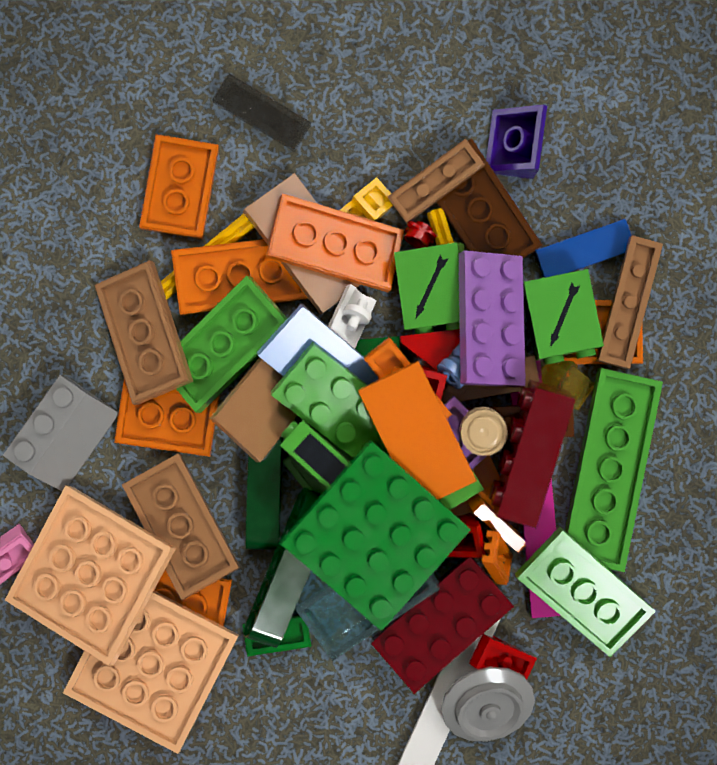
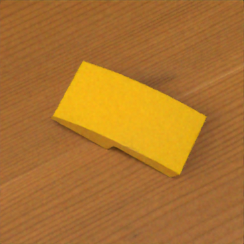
[340,177,393,222]

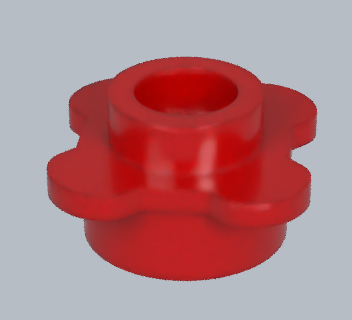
[404,221,437,248]

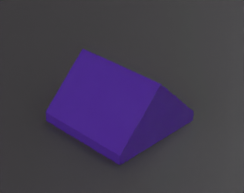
[486,104,547,179]

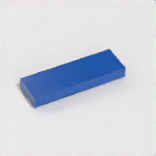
[534,219,632,278]

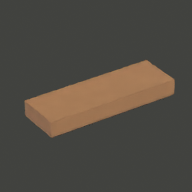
[388,139,485,224]

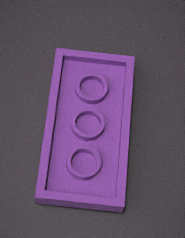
[459,251,525,387]

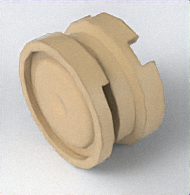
[460,407,508,456]

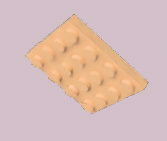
[5,485,176,666]
[63,590,239,754]

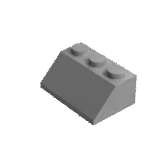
[2,375,119,491]

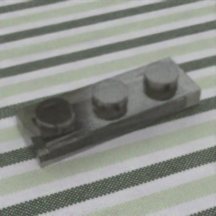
[212,73,311,152]

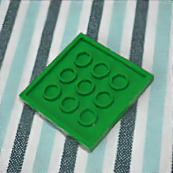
[280,440,471,631]

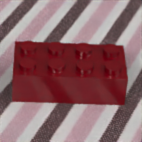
[489,380,576,528]
[371,557,514,694]

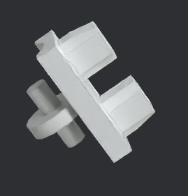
[328,284,376,348]

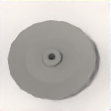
[441,667,535,742]

